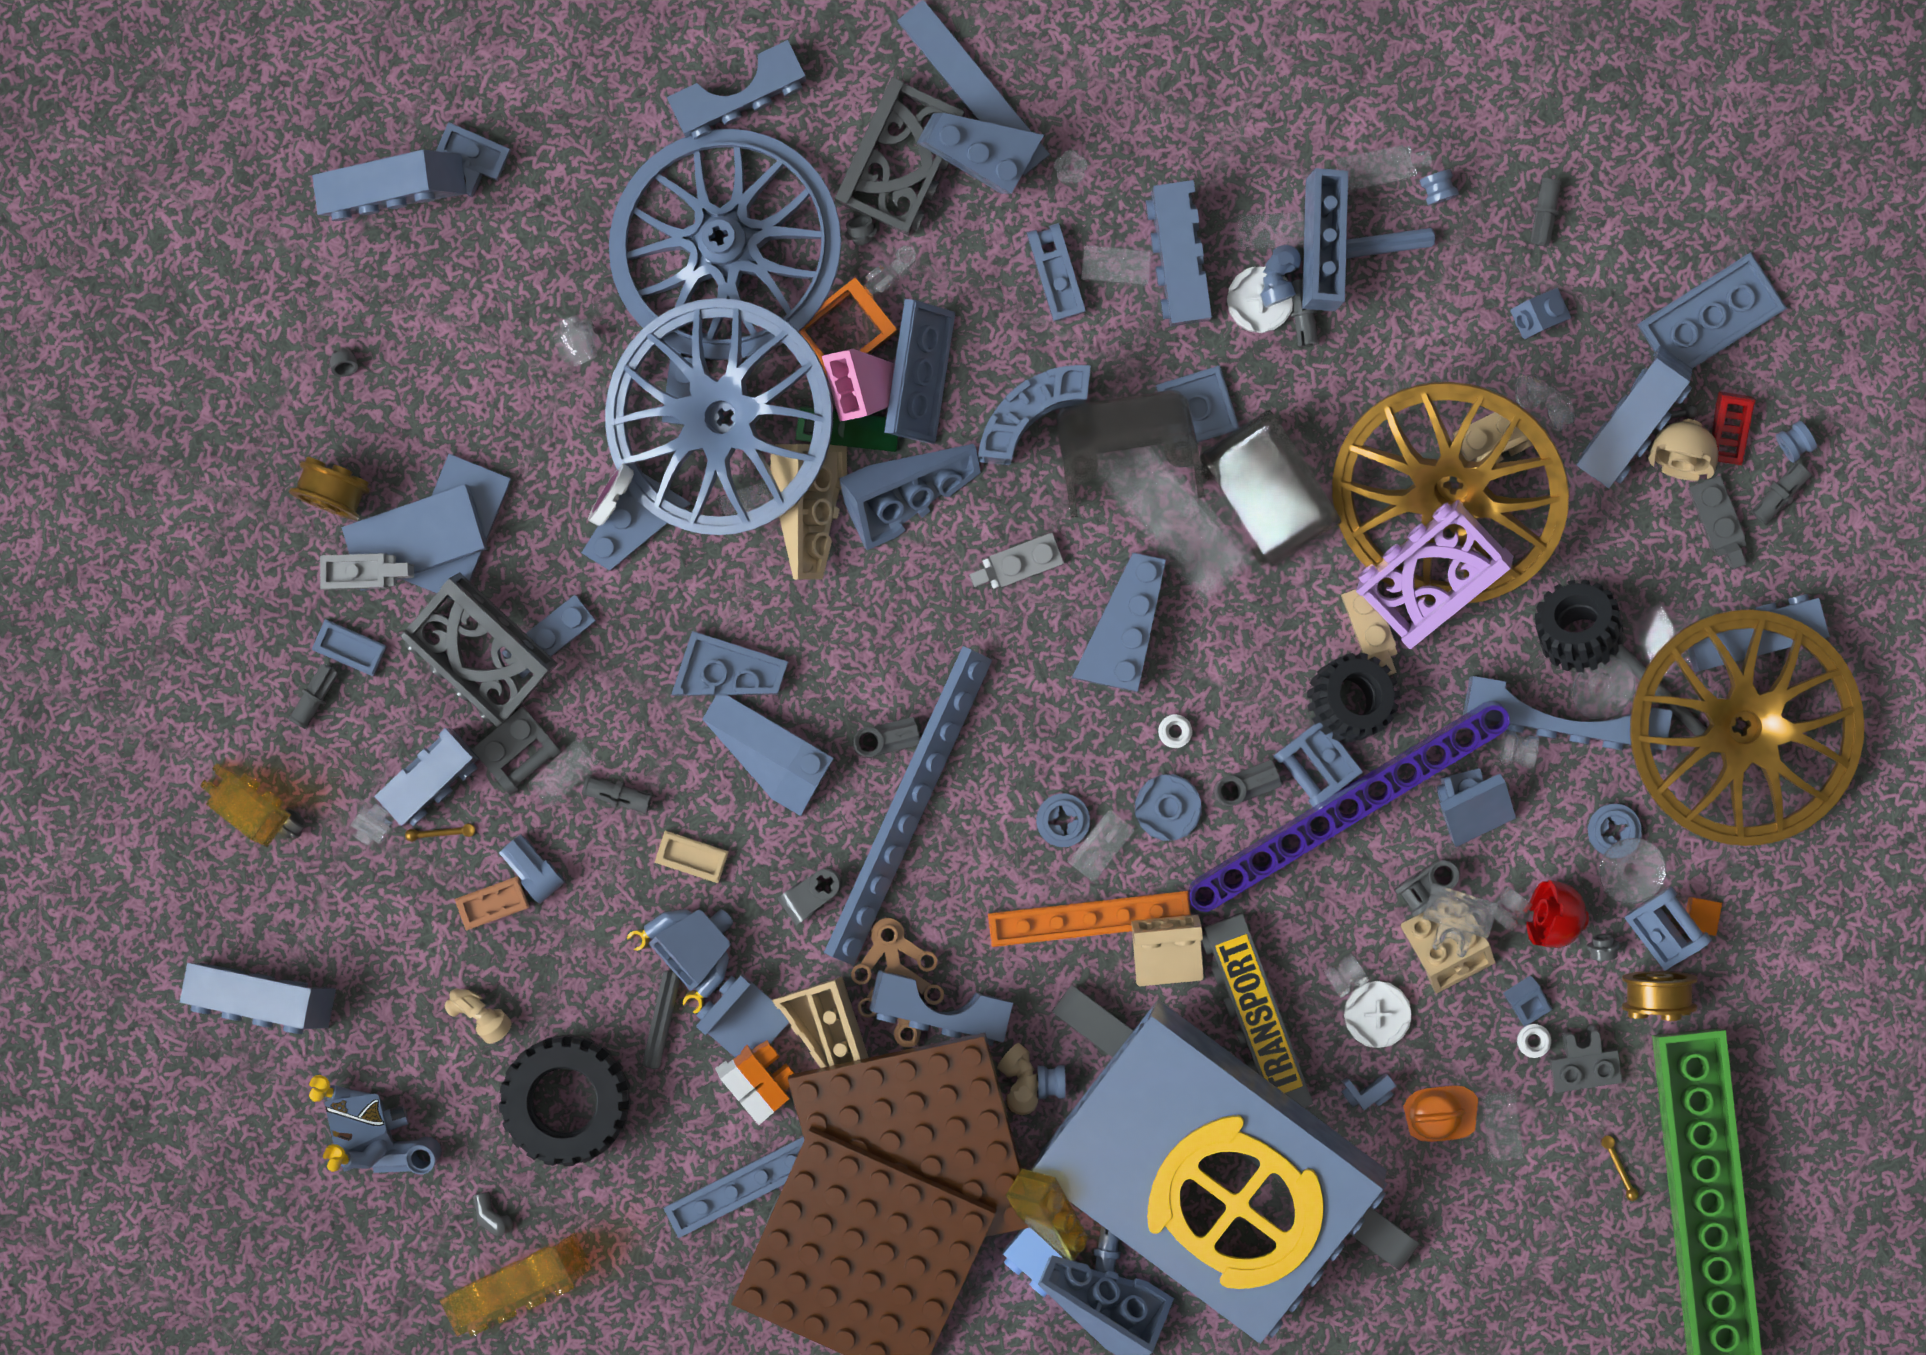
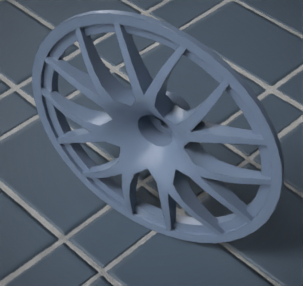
[609,129,841,360]
[605,298,833,535]

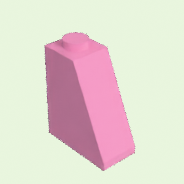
[822,349,895,421]

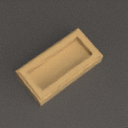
[655,830,729,883]

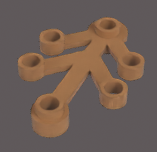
[851,918,944,1047]

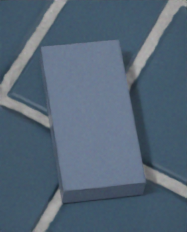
[312,619,388,677]

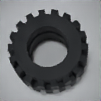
[1534,579,1624,672]
[1307,653,1400,742]

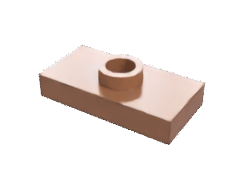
[455,876,530,931]

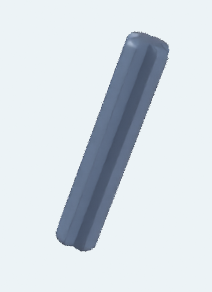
[1346,228,1435,259]

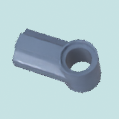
[499,834,565,904]
[372,1136,442,1175]

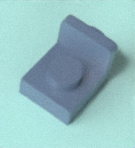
[1437,768,1483,803]

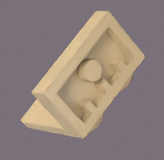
[1453,412,1533,464]
[1401,895,1495,994]
[1131,915,1203,986]

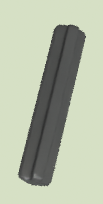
[642,970,680,1069]

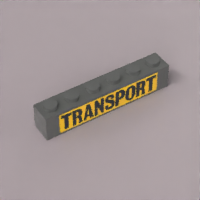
[1201,913,1313,1107]

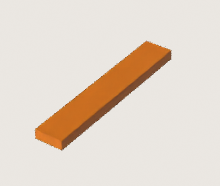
[988,891,1191,947]

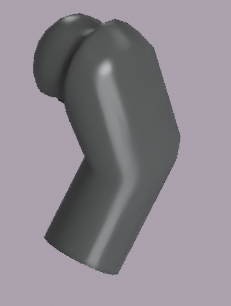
[473,1192,513,1236]

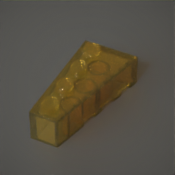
[439,1232,592,1337]

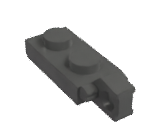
[1688,475,1747,570]

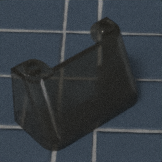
[1196,409,1342,569]

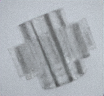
[351,804,393,845]

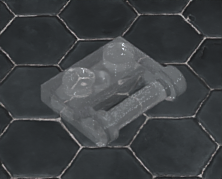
[864,246,917,302]

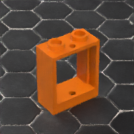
[799,277,898,378]

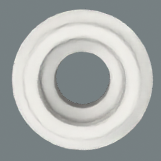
[1158,714,1192,748]
[1517,1024,1551,1058]

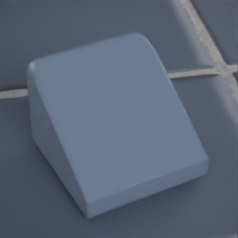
[1503,976,1553,1027]

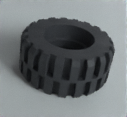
[499,1035,631,1167]

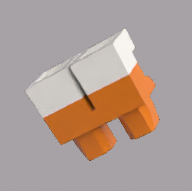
[715,1040,795,1125]

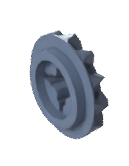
[1036,794,1090,847]
[1587,804,1642,857]

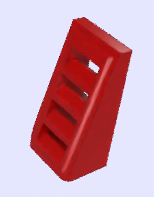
[1712,391,1755,466]

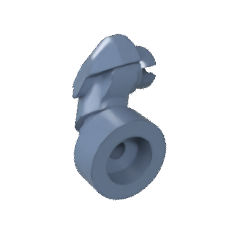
[1260,245,1301,307]

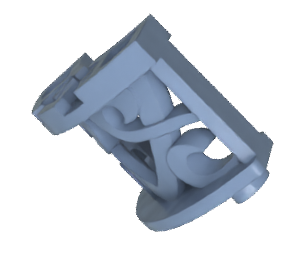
[978,365,1091,465]

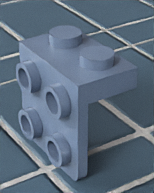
[696,974,789,1058]

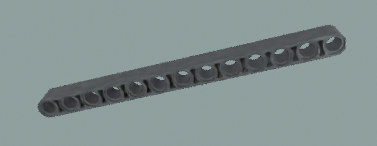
[1052,984,1420,1271]

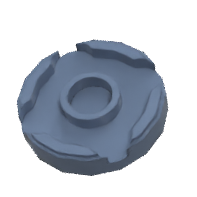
[1135,774,1202,841]

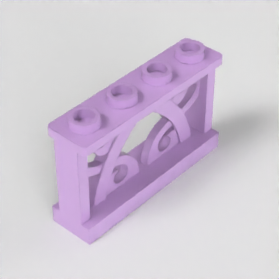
[1356,499,1514,649]

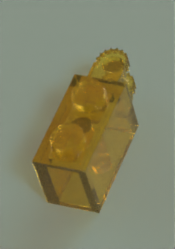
[200,762,291,847]

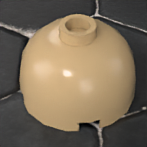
[1648,419,1719,481]

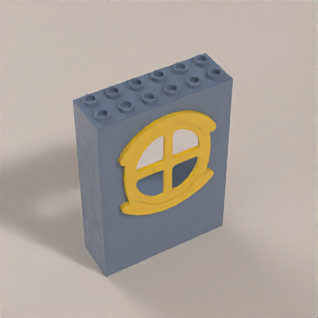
[1031,999,1387,1344]

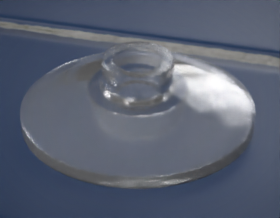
[1571,657,1636,719]
[1599,838,1666,904]

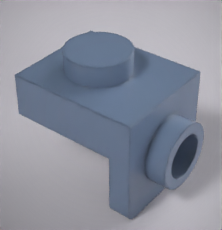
[1511,288,1571,339]
[1341,1073,1396,1110]

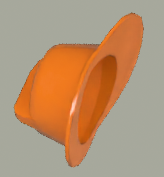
[1403,1086,1478,1142]

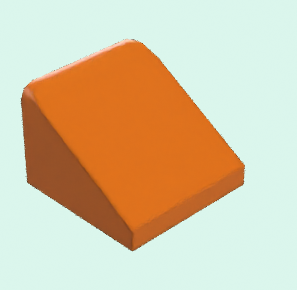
[1682,897,1722,936]

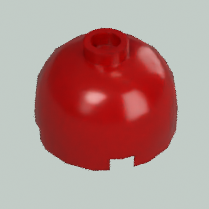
[1527,880,1589,948]

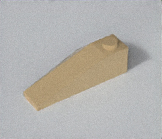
[771,444,847,579]

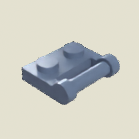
[1273,723,1362,807]
[1624,886,1712,971]

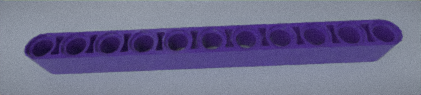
[1189,701,1510,912]

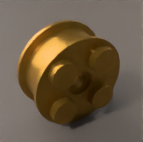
[289,457,370,520]
[1622,971,1697,1021]

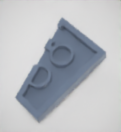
[581,473,692,571]
[671,631,788,696]

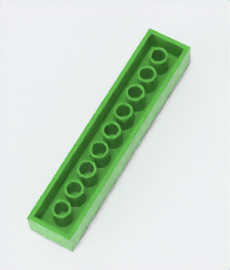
[1652,1028,1762,1355]

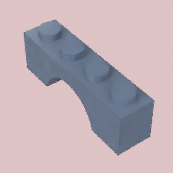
[667,40,806,140]
[869,970,1013,1046]

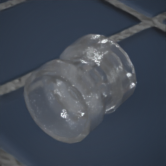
[1499,730,1539,769]
[1485,886,1532,932]
[1322,953,1369,999]

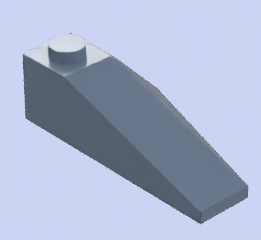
[839,444,981,550]
[702,695,835,816]
[1038,1255,1174,1355]

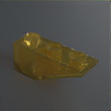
[1006,1168,1089,1261]

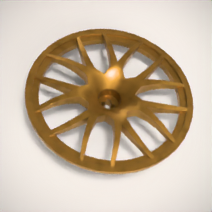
[1332,382,1569,604]
[1630,610,1864,846]

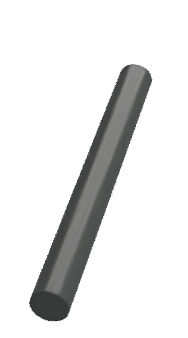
[1616,644,1707,736]

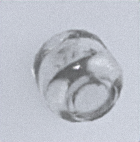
[553,314,602,367]

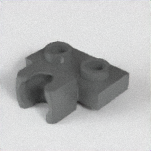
[1549,1025,1622,1093]

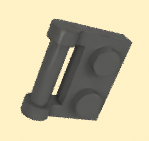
[472,706,562,795]

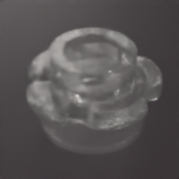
[1054,151,1087,183]

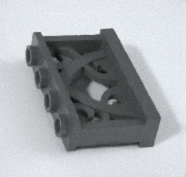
[835,77,965,236]
[400,572,558,727]

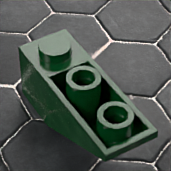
[795,404,898,452]

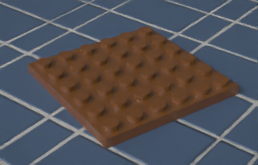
[788,1033,1036,1237]
[731,1126,997,1355]

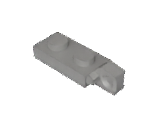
[969,533,1064,589]
[320,553,414,590]

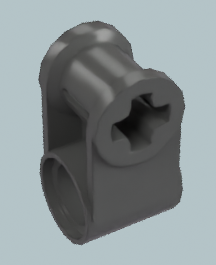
[1394,859,1459,917]
[777,868,842,926]

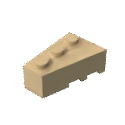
[772,977,869,1068]

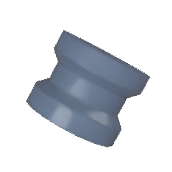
[1419,169,1460,206]
[1776,420,1817,463]
[1037,1065,1065,1099]

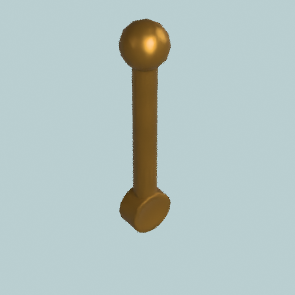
[405,824,475,842]
[1601,1135,1639,1201]

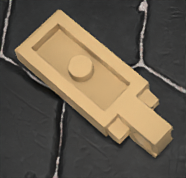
[1341,589,1398,676]

